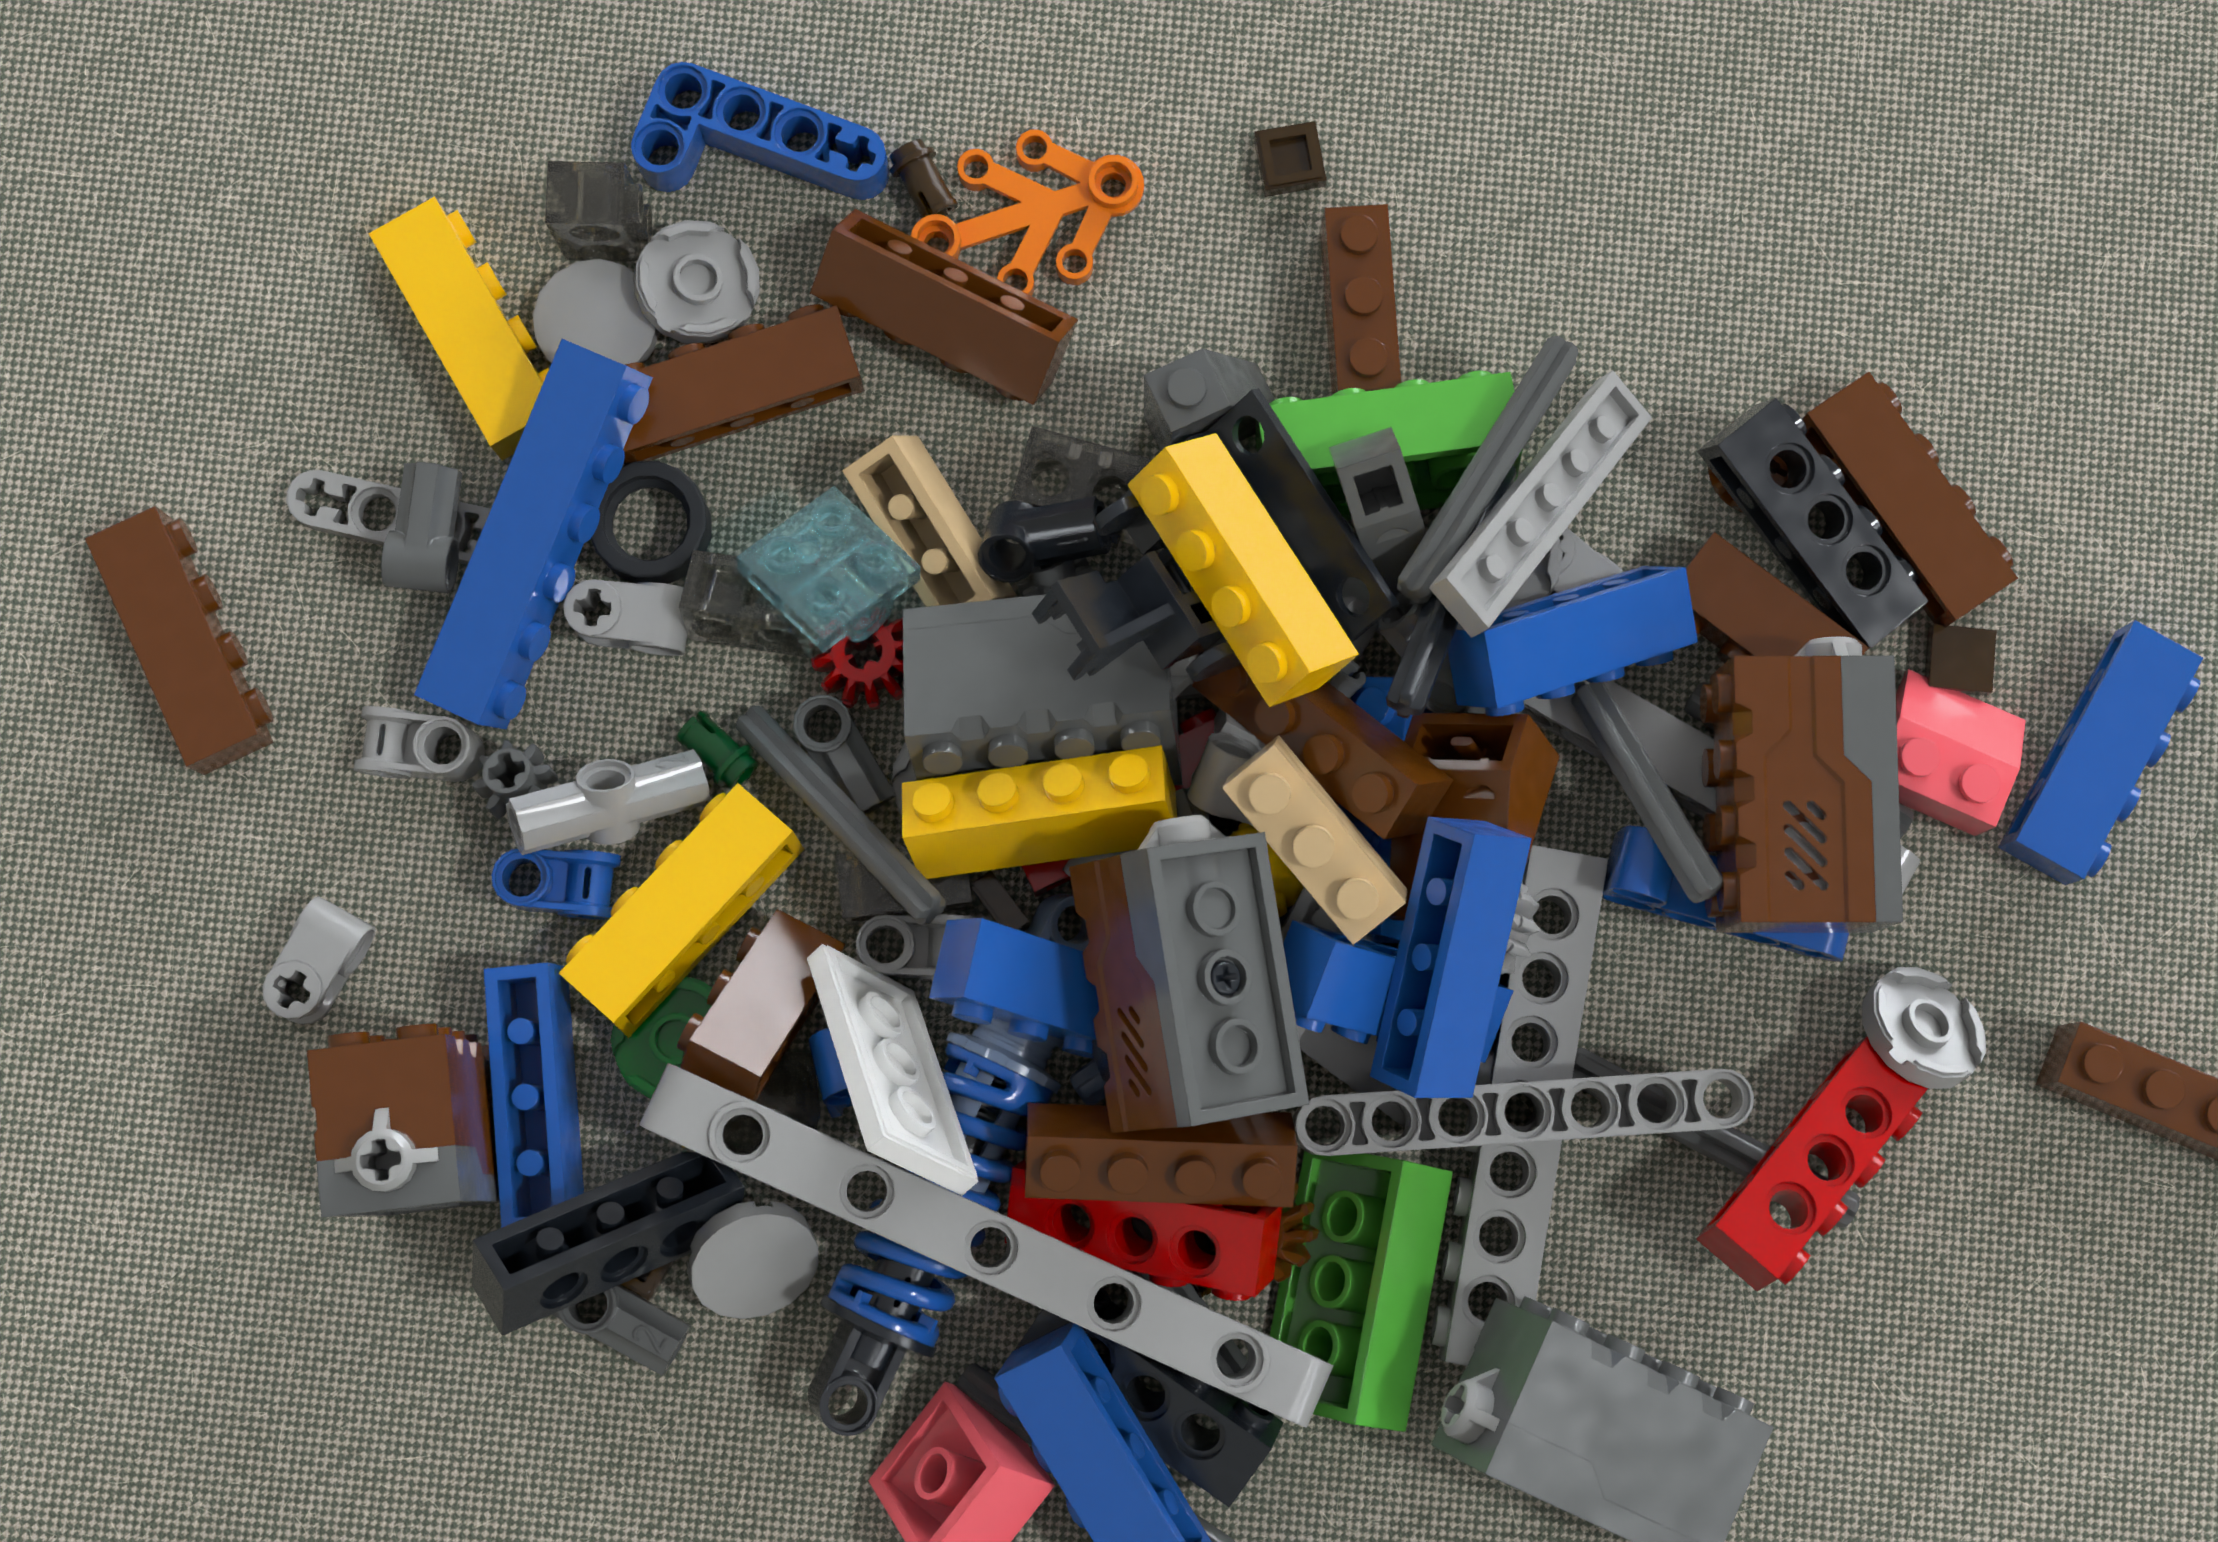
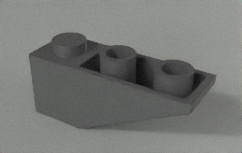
[1329,427,1426,596]

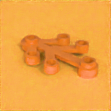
[911,129,1144,296]

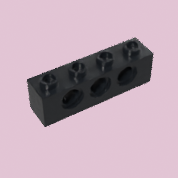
[1697,398,1928,649]
[472,1149,745,1336]
[1015,1287,1284,1507]

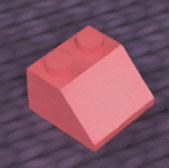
[1896,669,2026,836]
[868,1381,1055,1542]

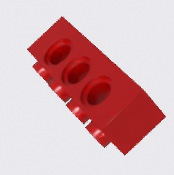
[1696,1036,1928,1292]
[1004,1159,1282,1301]

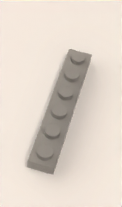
[1429,370,1652,638]

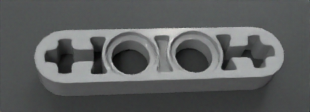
[286,470,491,565]

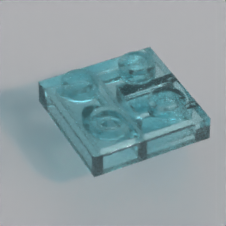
[737,486,921,653]

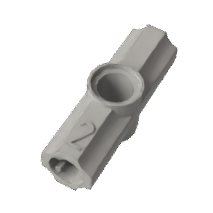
[506,749,710,855]

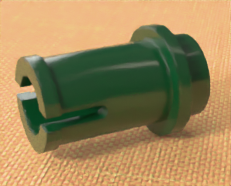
[676,710,758,789]

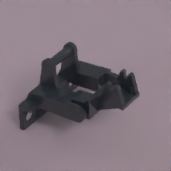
[1031,388,1400,682]

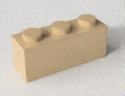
[842,435,1016,607]
[1222,735,1407,945]

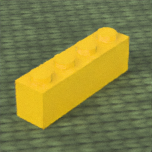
[368,197,549,461]
[1127,433,1359,707]
[902,745,1177,879]
[559,783,804,1038]

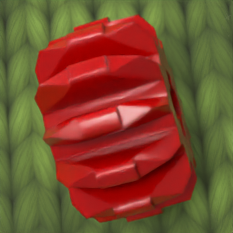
[811,601,903,710]

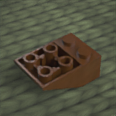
[1389,713,1560,921]

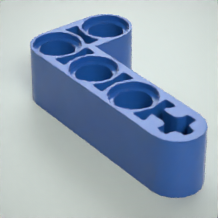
[631,62,890,200]
[1602,825,1849,962]

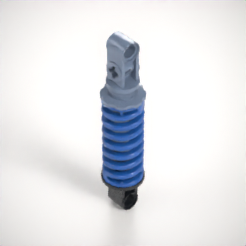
[808,893,1089,1436]

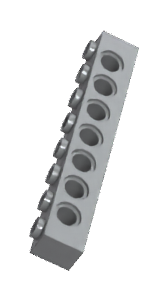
[1430,845,1608,1366]

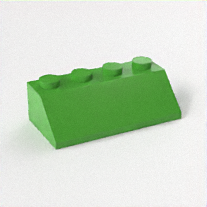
[1255,371,1523,520]
[1270,1151,1453,1432]

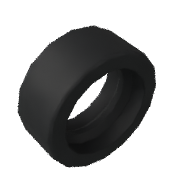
[591,461,712,584]

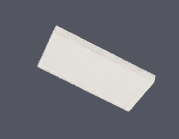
[807,944,978,1196]

